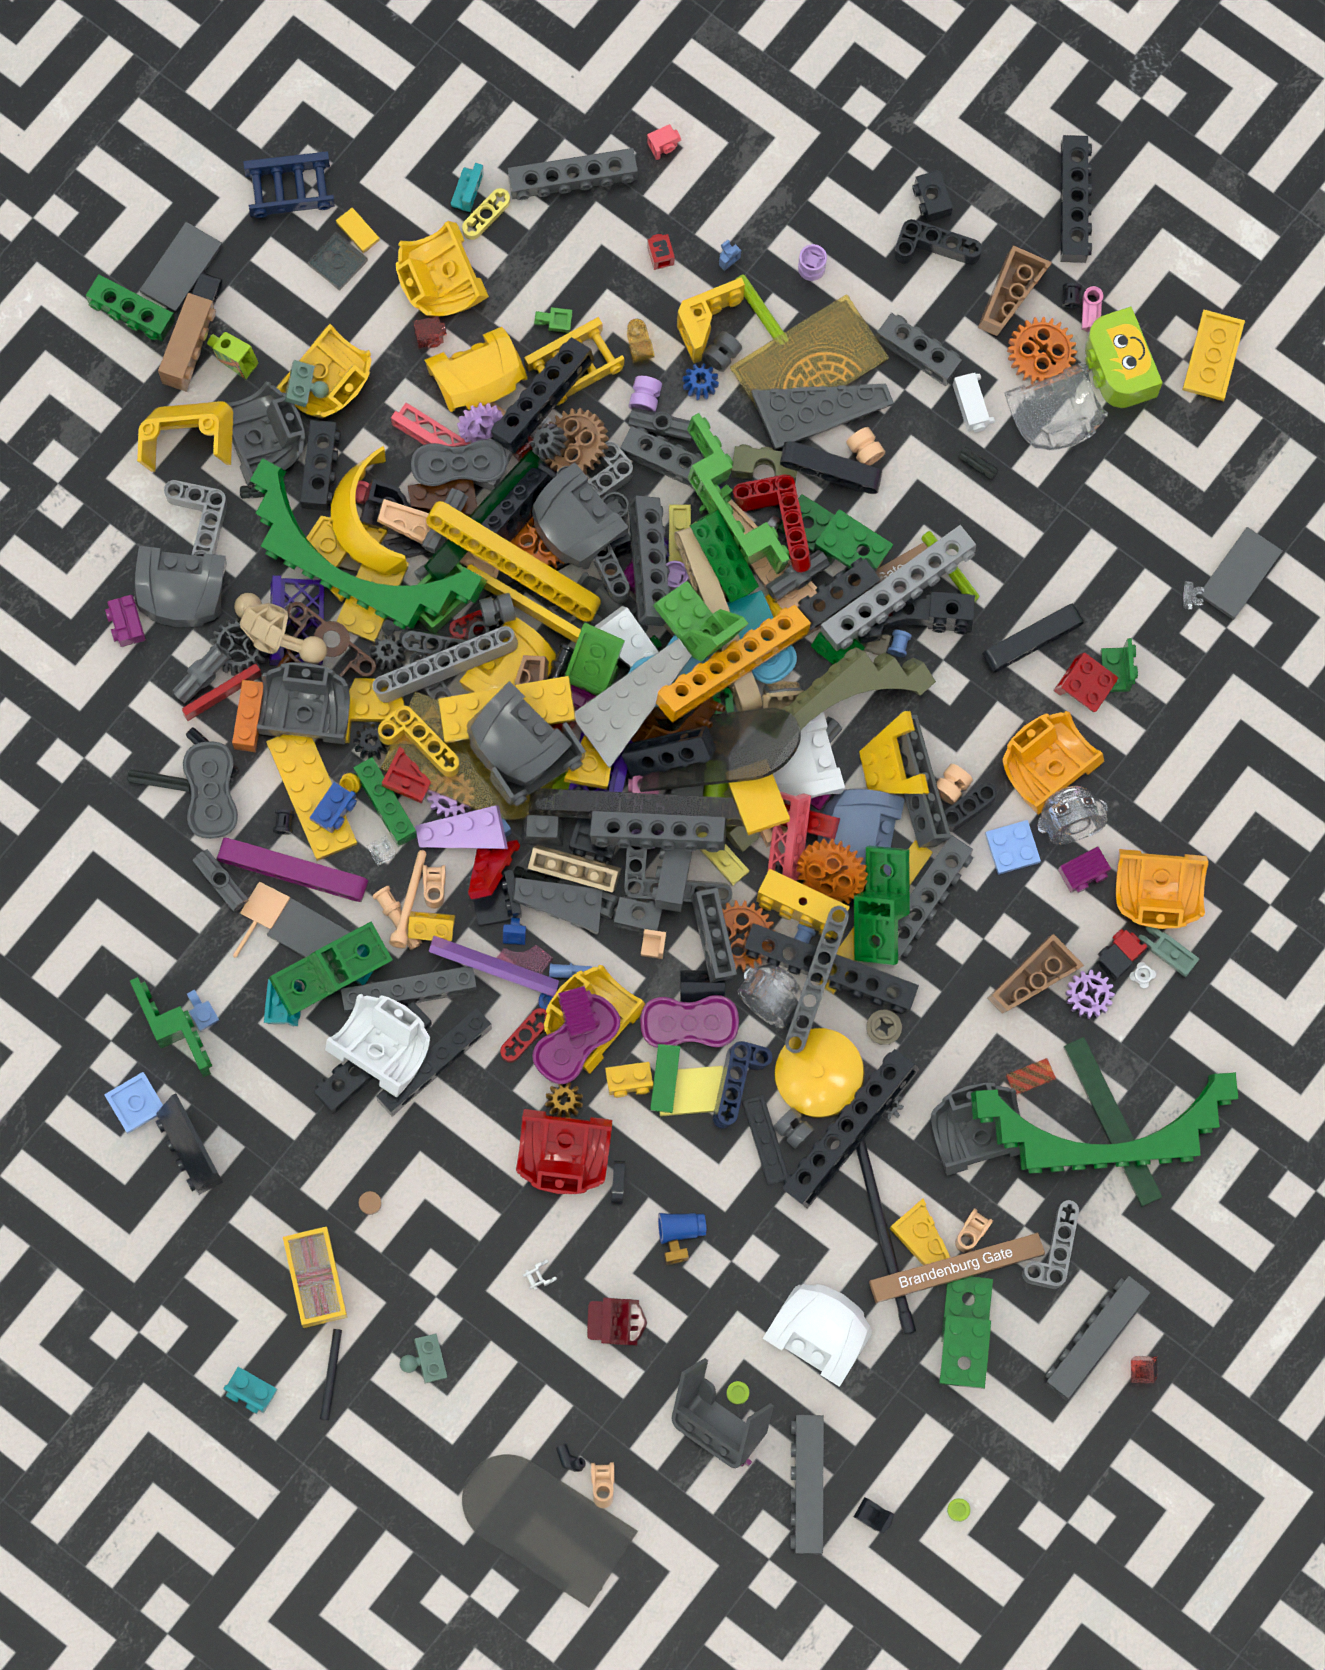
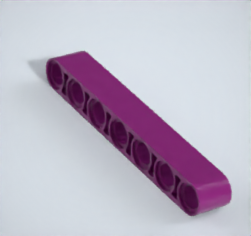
[216,838,368,902]

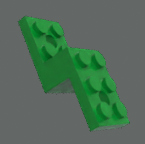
[777,494,893,569]
[854,845,910,965]
[268,921,393,1016]
[130,977,212,1078]
[939,1276,993,1389]

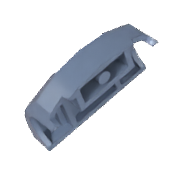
[817,789,905,875]

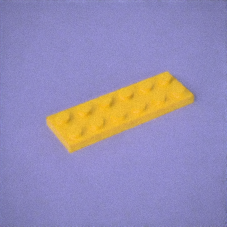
[438,676,576,743]
[266,734,357,861]

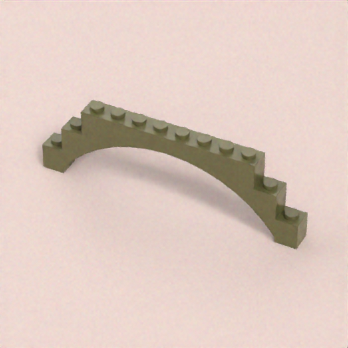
[723,647,936,852]

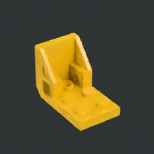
[677,277,745,363]

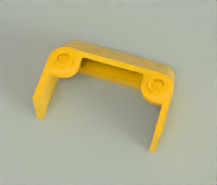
[137,401,233,472]

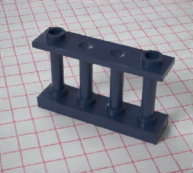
[243,151,335,218]

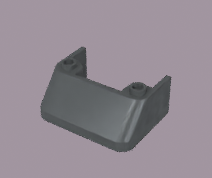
[490,722,586,806]
[672,1358,774,1468]

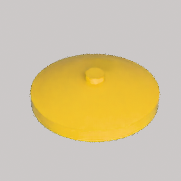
[775,1028,865,1118]

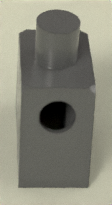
[521,815,564,846]

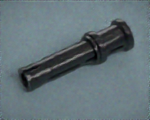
[548,643,574,679]

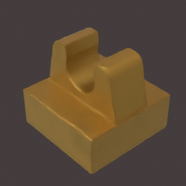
[664,1239,689,1265]

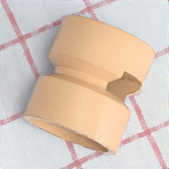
[846,427,885,466]
[936,764,973,805]

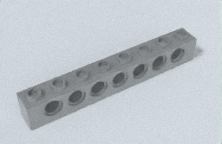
[821,525,976,651]

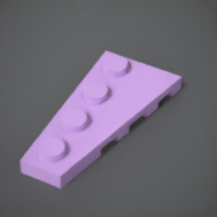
[415,806,508,849]

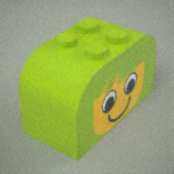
[1085,306,1162,408]

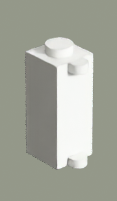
[953,373,995,432]

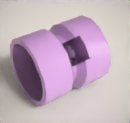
[798,244,827,281]
[629,376,662,412]
[666,560,689,591]

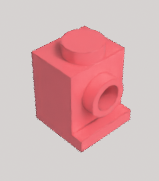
[647,124,681,160]

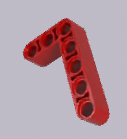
[733,474,811,572]

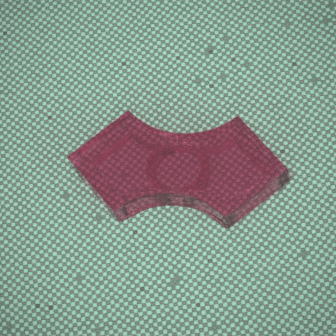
[496,944,553,974]

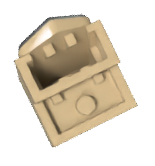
[762,681,805,726]

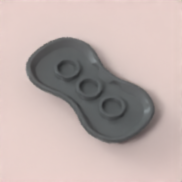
[411,440,507,486]
[183,741,238,839]

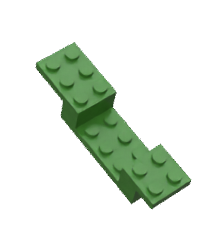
[687,413,790,574]

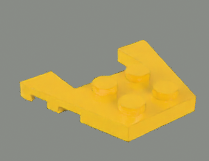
[306,516,387,602]
[345,678,414,745]
[859,711,929,794]

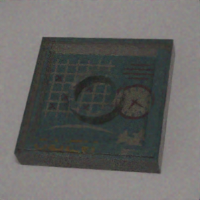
[308,232,368,291]

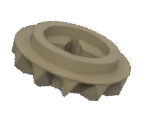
[866,1010,902,1045]

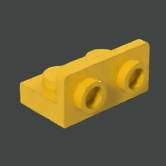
[408,911,455,941]
[605,1062,654,1098]

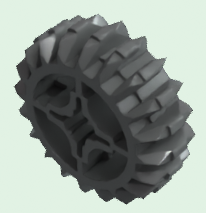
[210,618,268,676]

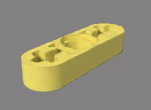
[462,188,510,240]

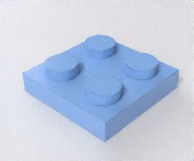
[985,820,1041,875]
[105,1072,163,1134]

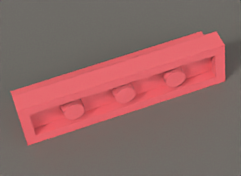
[391,403,471,447]
[768,792,811,881]

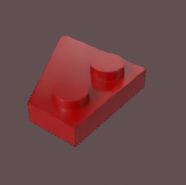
[381,747,431,804]

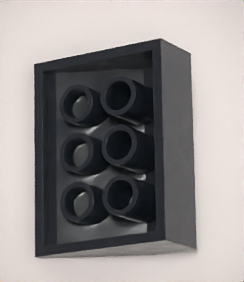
[155,1093,223,1195]

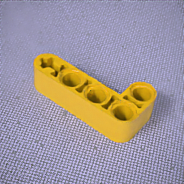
[378,706,460,777]

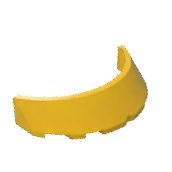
[331,446,407,574]

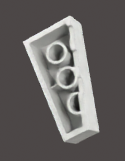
[594,606,658,668]

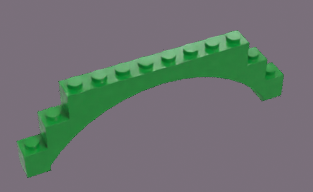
[250,458,487,630]
[971,1072,1238,1174]

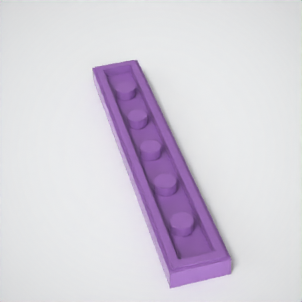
[429,936,559,997]

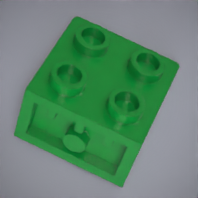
[1100,638,1138,692]

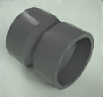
[702,331,742,372]
[602,492,629,523]
[479,593,516,627]
[773,1107,815,1150]

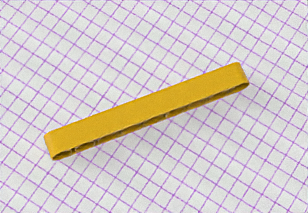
[426,501,601,622]

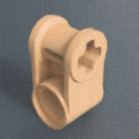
[423,865,446,909]
[955,1208,993,1253]
[591,1462,614,1508]

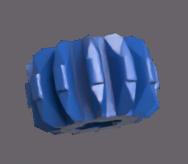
[683,363,719,401]

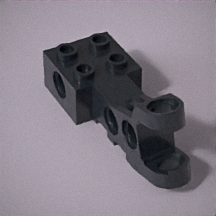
[858,592,975,643]

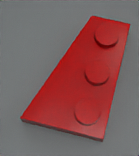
[468,840,520,900]

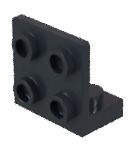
[473,870,522,926]

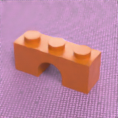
[232,680,263,752]

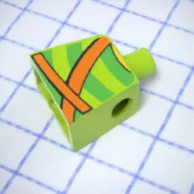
[207,332,259,379]

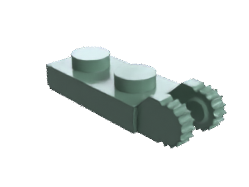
[1138,926,1199,978]

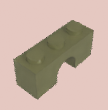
[731,444,797,483]

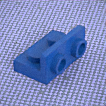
[310,782,357,833]

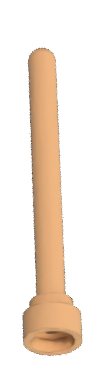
[389,850,426,948]

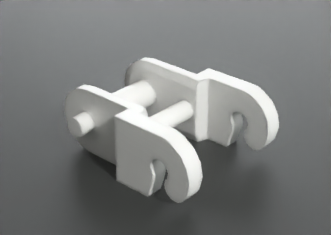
[523,1259,557,1290]

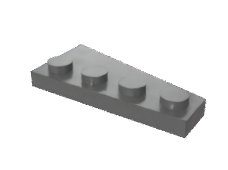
[512,878,603,934]

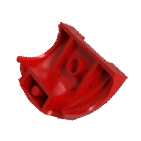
[516,1109,613,1194]

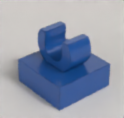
[503,917,526,945]

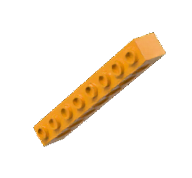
[656,604,811,722]

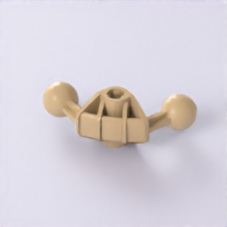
[234,593,327,664]

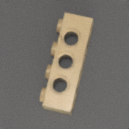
[528,845,621,892]

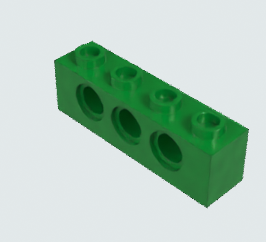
[86,274,175,342]
[690,510,759,603]
[353,757,417,847]

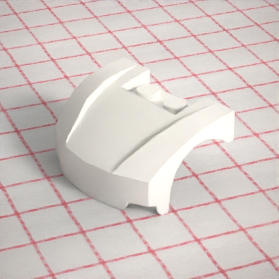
[772,712,845,805]
[325,994,430,1097]
[763,1284,872,1387]

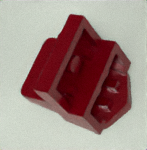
[587,1298,647,1345]

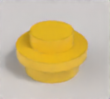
[339,773,361,793]

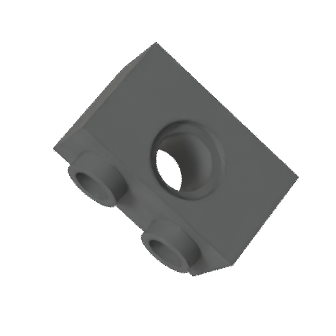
[613,895,663,933]

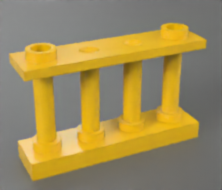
[524,317,625,405]

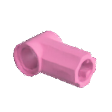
[1081,286,1103,332]

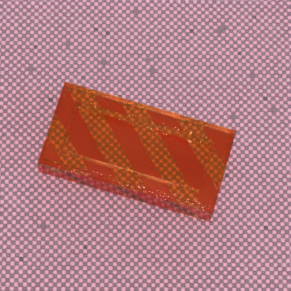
[1006,1058,1056,1095]

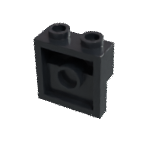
[569,805,619,864]

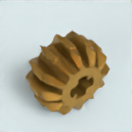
[545,1082,583,1118]

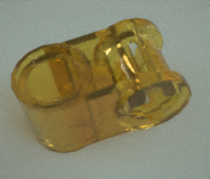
[627,318,655,363]

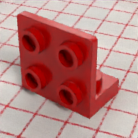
[1053,652,1118,712]

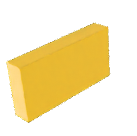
[336,208,380,253]

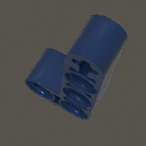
[713,1041,772,1129]

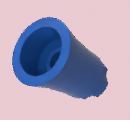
[658,1213,706,1244]

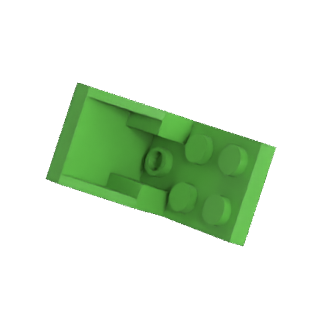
[653,581,748,662]
[565,623,625,696]

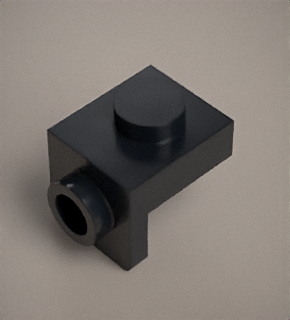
[853,1497,894,1534]

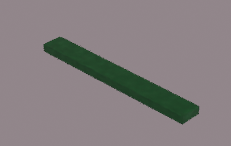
[423,450,543,581]
[1063,1037,1162,1207]

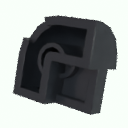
[360,479,409,535]

